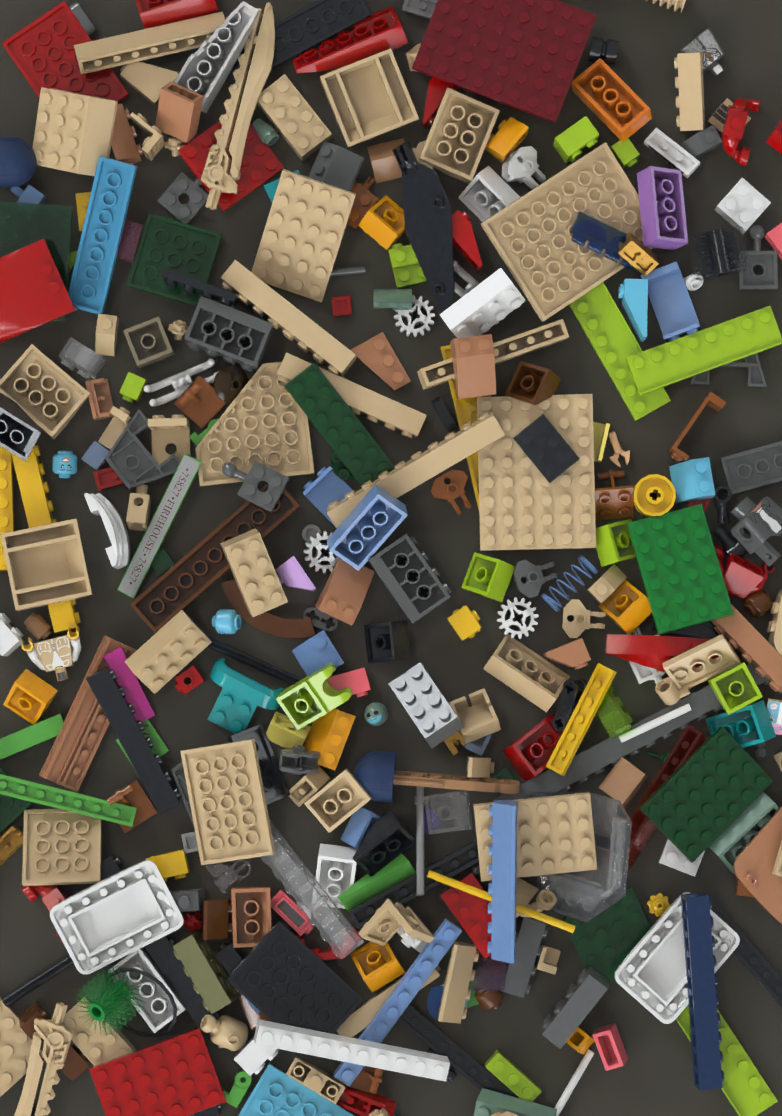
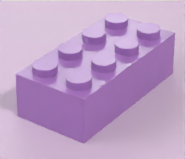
[637,166,688,250]

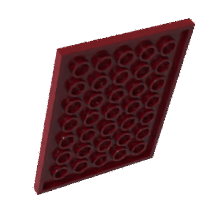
[412,0,597,123]

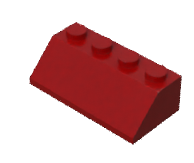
[136,0,218,29]

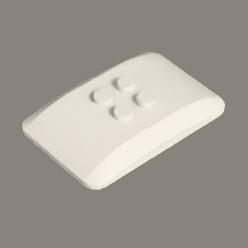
[50,860,183,975]
[614,892,740,1024]

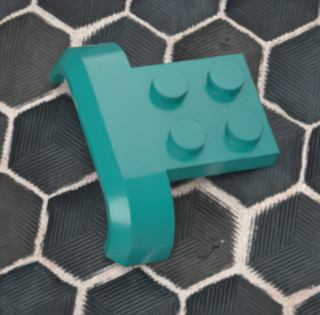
[207,658,283,734]

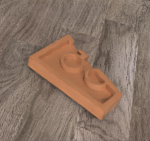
[351,332,411,391]

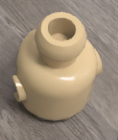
[200,1014,249,1051]

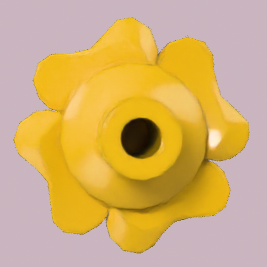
[647,893,670,917]

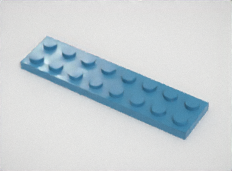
[68,156,138,314]

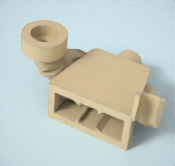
[491,878,557,918]

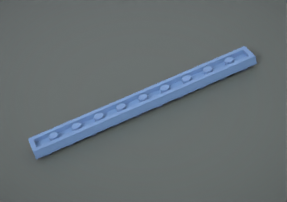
[333,918,462,1087]

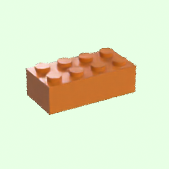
[571,58,652,142]

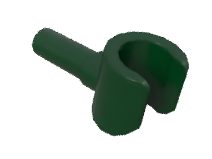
[646,751,675,764]

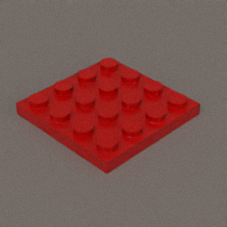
[177,108,285,212]

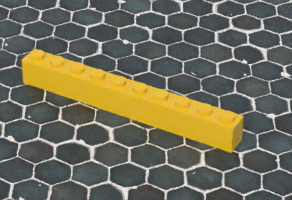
[11,445,81,633]

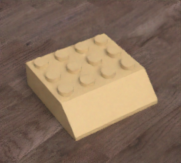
[320,48,419,147]
[32,87,118,176]
[0,518,92,611]

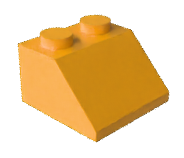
[485,117,529,164]
[358,195,405,250]
[598,580,652,635]
[3,669,58,725]
[350,942,406,993]

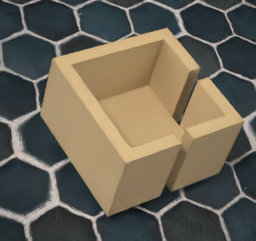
[449,688,501,744]

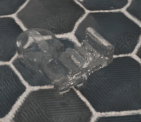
[206,859,251,893]

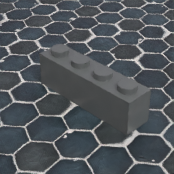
[501,917,548,998]

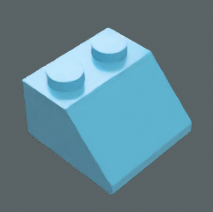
[669,457,715,504]

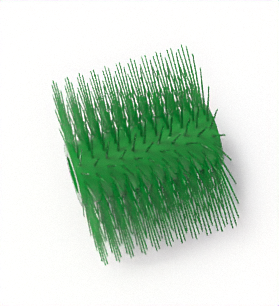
[75,965,144,1036]

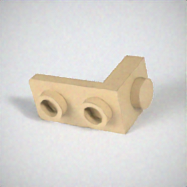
[98,406,132,450]

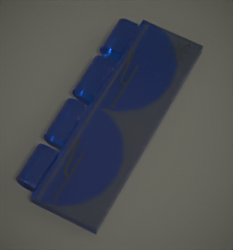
[570,211,643,270]

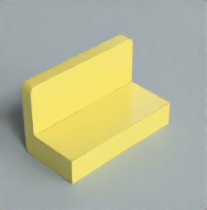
[593,422,610,463]
[266,711,311,748]

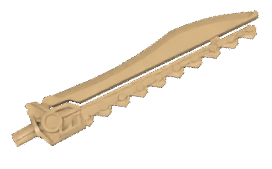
[201,2,275,210]
[14,1002,73,1116]

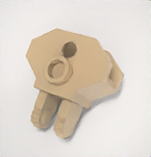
[562,599,606,638]

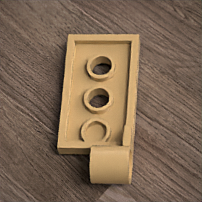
[655,634,741,706]

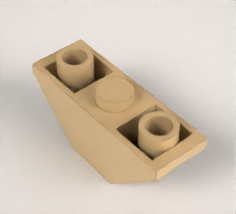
[286,1057,346,1104]

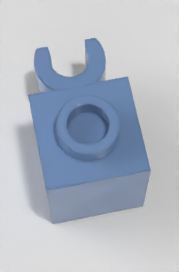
[10,185,47,217]

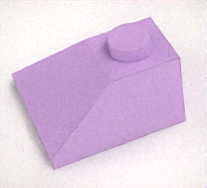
[276,556,316,591]

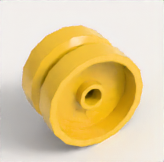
[633,474,676,517]

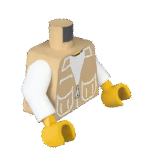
[21,626,82,681]

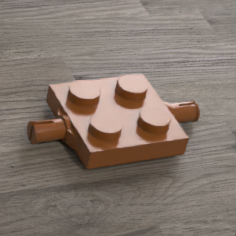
[347,176,379,230]

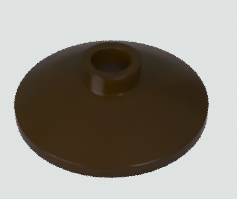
[214,365,248,404]

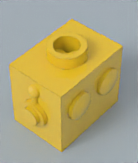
[447,605,483,641]

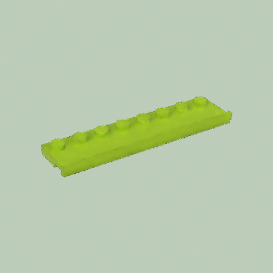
[569,282,671,421]
[626,306,782,395]
[676,1004,778,1116]

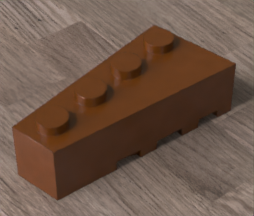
[19,1000,90,1082]

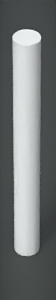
[618,703,692,743]
[554,1049,595,1116]

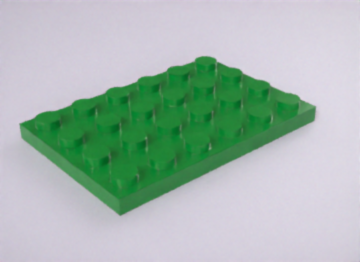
[627,504,734,635]

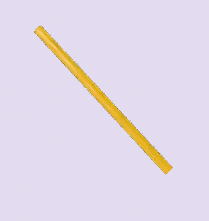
[427,870,576,933]

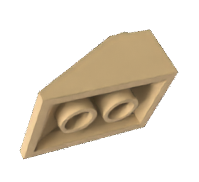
[304,769,372,833]

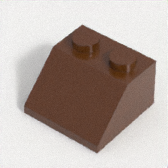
[504,361,561,405]
[203,898,233,940]

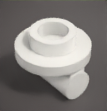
[683,271,704,291]

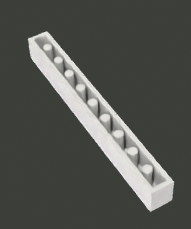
[254,1019,450,1082]

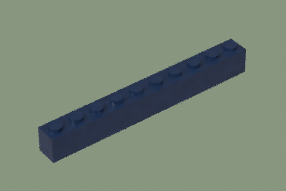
[681,892,724,1091]

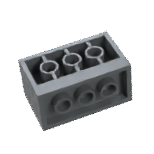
[184,296,274,372]
[368,533,451,625]

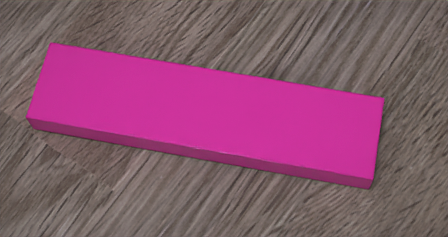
[103,647,155,722]

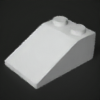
[312,843,358,909]

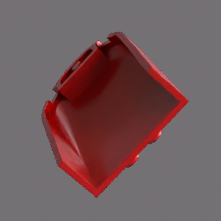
[0,239,77,342]

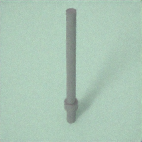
[414,786,426,896]

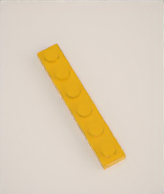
[546,663,617,776]

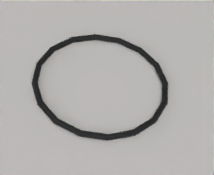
[103,968,177,1037]

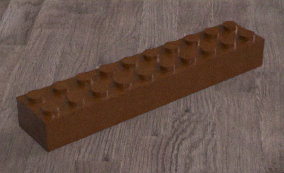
[129,483,300,633]

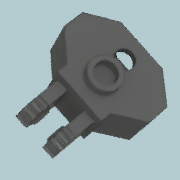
[512,559,559,598]
[279,745,320,775]

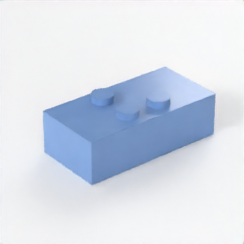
[327,484,408,571]

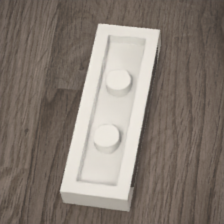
[644,128,700,178]

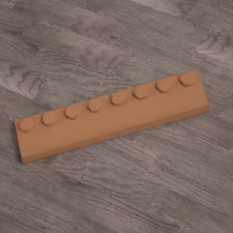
[39,635,137,792]

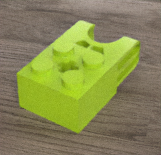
[276,663,353,730]

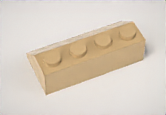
[483,634,570,712]
[438,941,479,1024]

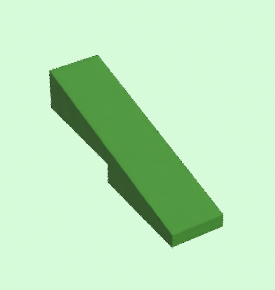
[0,714,64,760]
[337,853,416,911]

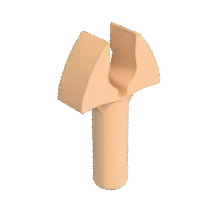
[608,431,630,468]

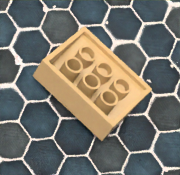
[419,88,500,184]
[0,344,90,440]

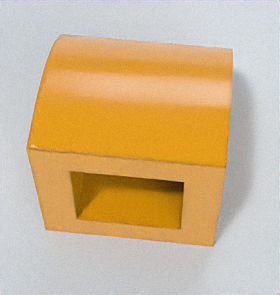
[566,1027,594,1055]

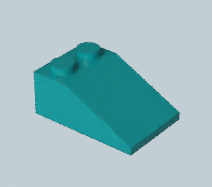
[705,700,776,748]

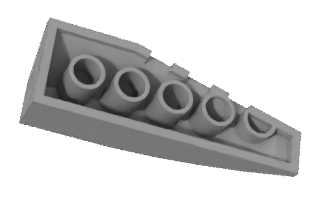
[174,1,260,113]

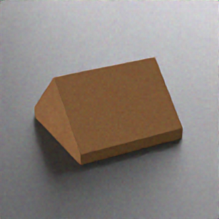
[367,138,405,184]
[599,757,648,808]

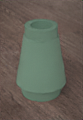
[252,118,279,146]

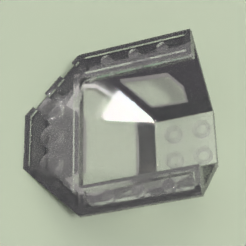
[530,791,632,922]

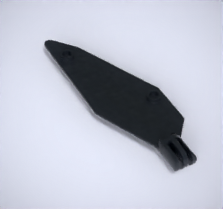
[392,141,455,313]

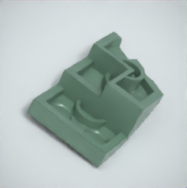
[373,289,412,310]

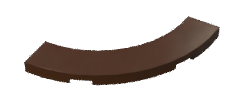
[221,579,316,638]

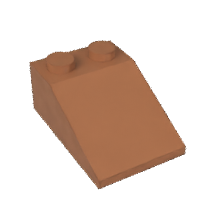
[450,334,496,399]
[315,558,375,626]

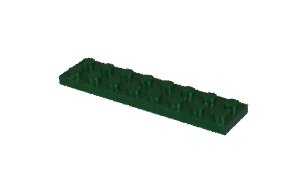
[284,362,395,485]

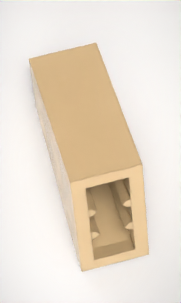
[120,61,178,107]

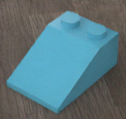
[618,279,648,342]

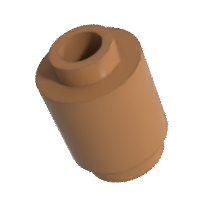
[23,613,52,641]

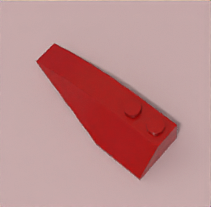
[292,6,408,73]
[605,634,719,679]

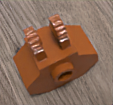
[431,469,472,515]

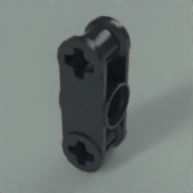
[552,678,588,732]

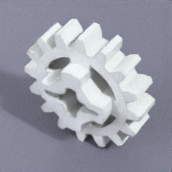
[394,295,435,338]
[303,531,339,573]
[497,597,539,639]

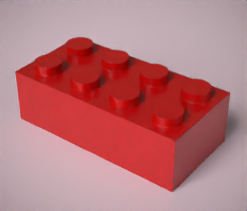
[440,872,517,959]

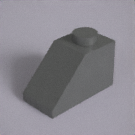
[679,125,722,158]

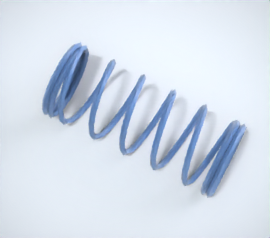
[541,555,598,612]

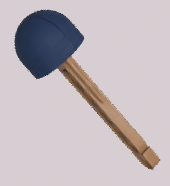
[0,137,37,188]
[354,751,520,802]

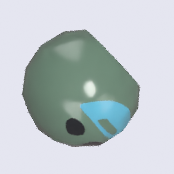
[364,702,388,726]

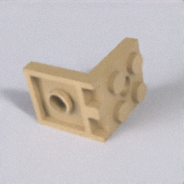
[148,415,191,465]
[358,899,435,946]

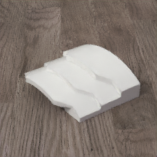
[84,493,131,569]

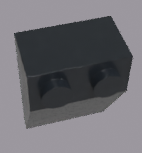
[0,393,42,461]
[353,810,416,877]

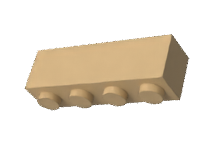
[674,52,705,131]

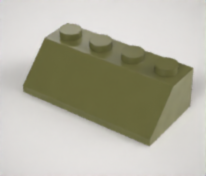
[173,929,240,1014]

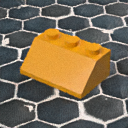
[304,708,356,771]

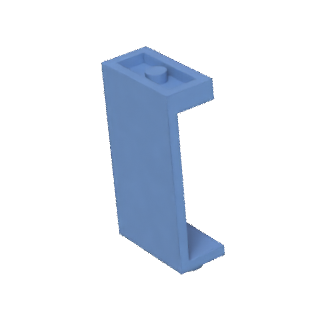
[641,261,701,342]
[303,466,352,525]

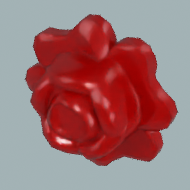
[183,912,203,931]

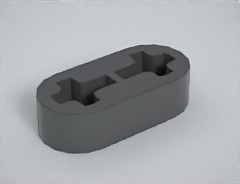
[69,1,97,36]
[303,607,338,632]

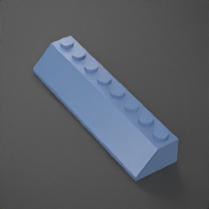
[488,800,517,963]

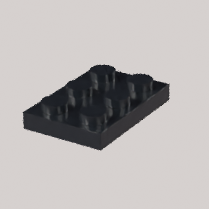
[513,414,580,483]

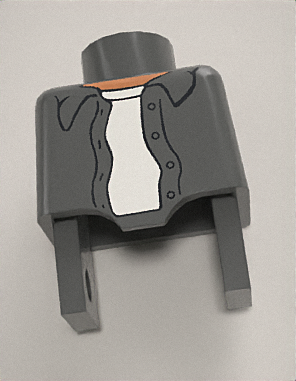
[731,496,782,566]

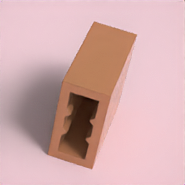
[155,82,204,142]

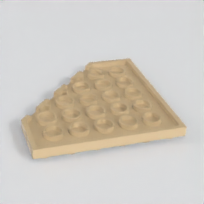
[195,362,314,487]

